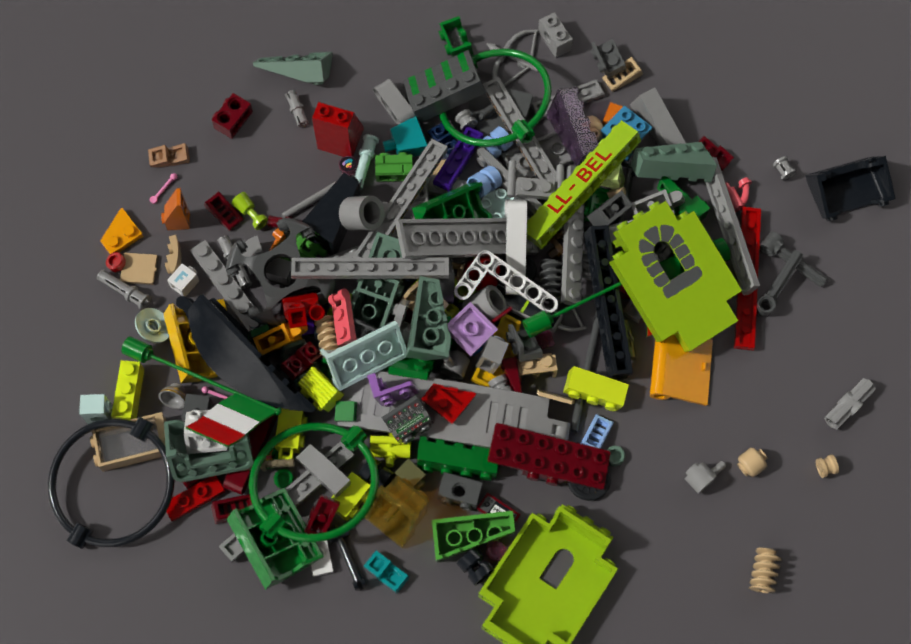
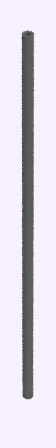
[570,155,633,432]

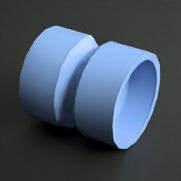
[479,126,513,159]
[467,166,502,198]

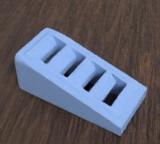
[581,414,614,449]

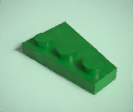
[388,357,438,380]

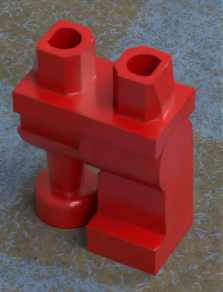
[282,293,325,329]

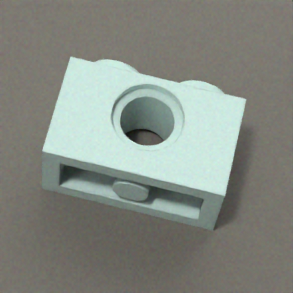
[79,394,113,424]

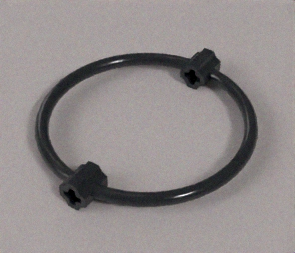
[48,416,175,549]

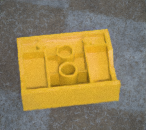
[163,299,227,384]

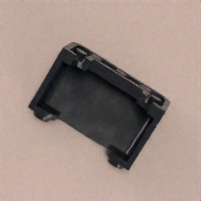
[805,156,896,221]

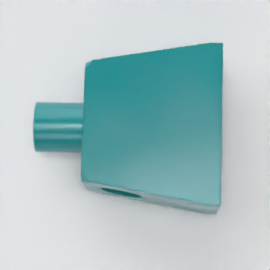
[382,116,427,157]

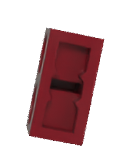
[212,93,253,139]

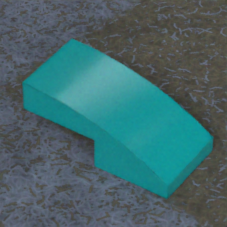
[364,550,410,594]

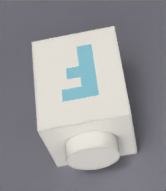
[167,264,199,297]

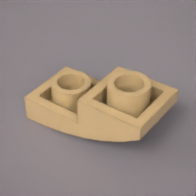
[165,235,181,274]

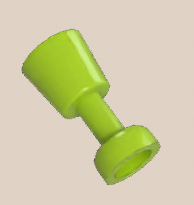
[232,192,268,230]

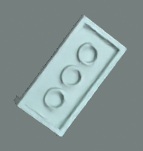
[320,321,407,391]

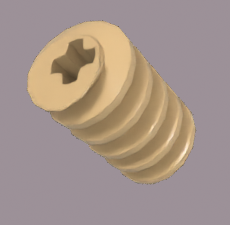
[315,315,341,359]
[749,548,781,593]

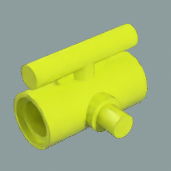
[370,433,411,468]

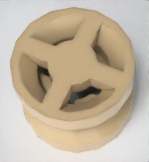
[815,454,839,478]

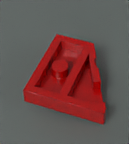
[421,383,477,425]

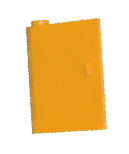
[650,334,713,406]

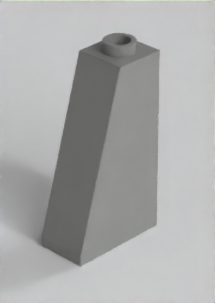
[630,87,686,146]

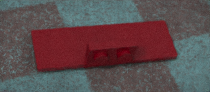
[487,423,610,490]

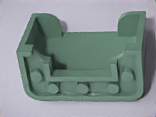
[164,420,253,482]

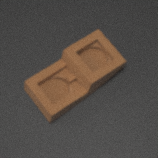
[148,143,190,167]

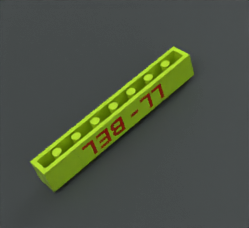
[526,120,641,249]

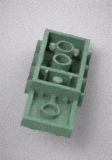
[351,232,404,333]

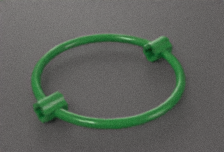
[439,49,552,147]
[249,423,379,542]

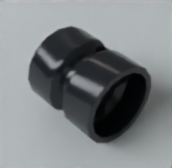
[358,458,395,494]
[457,547,495,586]

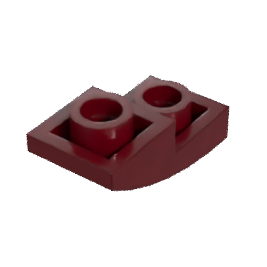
[279,341,322,381]

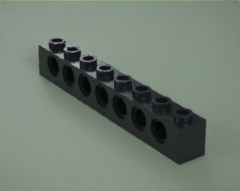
[584,225,633,380]

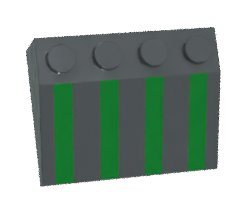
[403,50,486,123]

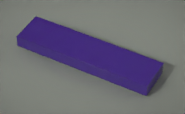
[433,126,484,191]

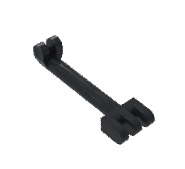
[327,522,367,591]

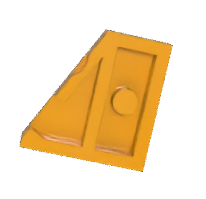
[100,208,143,254]

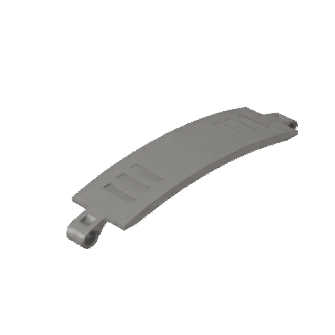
[334,371,571,448]

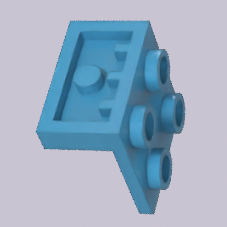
[600,106,652,161]

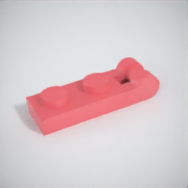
[328,288,357,347]

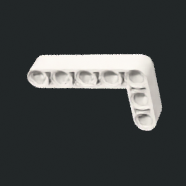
[505,199,527,295]
[454,250,558,313]

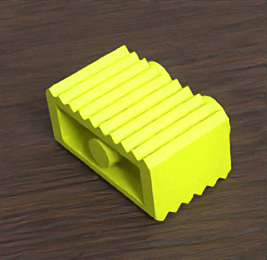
[298,366,345,412]

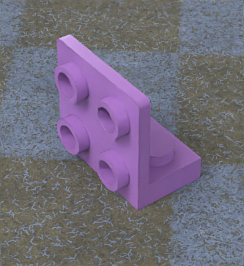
[367,373,419,407]

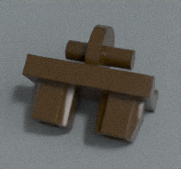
[542,230,564,260]

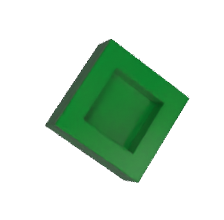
[334,401,357,422]

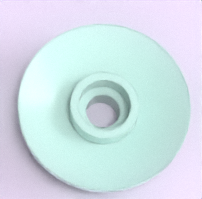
[135,308,169,343]

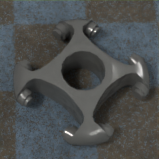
[226,218,336,327]

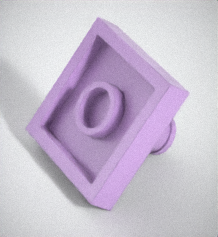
[447,302,498,356]

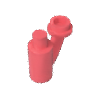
[725,177,752,212]

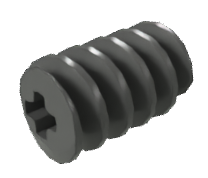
[539,259,562,301]

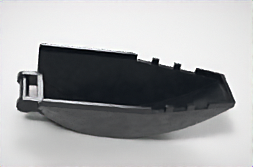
[176,294,317,412]

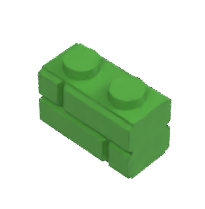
[375,152,413,182]

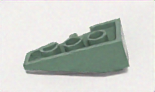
[253,52,332,85]
[406,276,451,360]

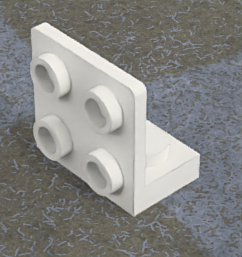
[184,410,228,454]

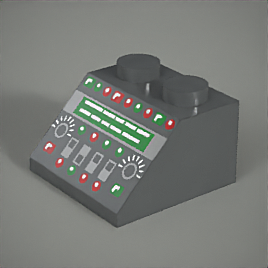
[381,395,434,444]

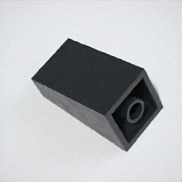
[302,173,361,256]

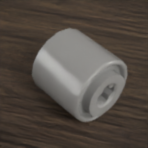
[339,196,385,231]
[462,285,508,321]

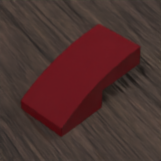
[698,136,734,171]

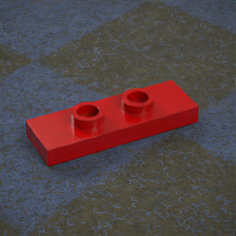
[167,476,225,522]

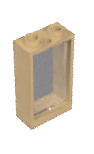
[90,412,166,472]

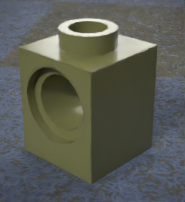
[395,459,426,493]

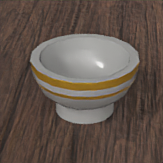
[159,383,186,409]

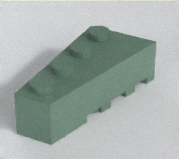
[630,142,717,182]

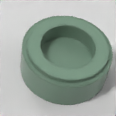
[607,446,625,466]

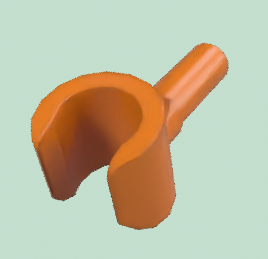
[269,228,286,251]

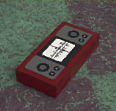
[476,492,521,525]

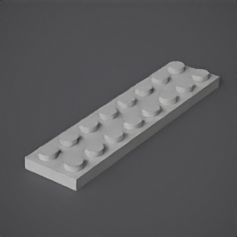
[395,218,539,259]

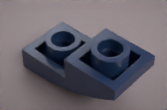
[427,123,457,159]

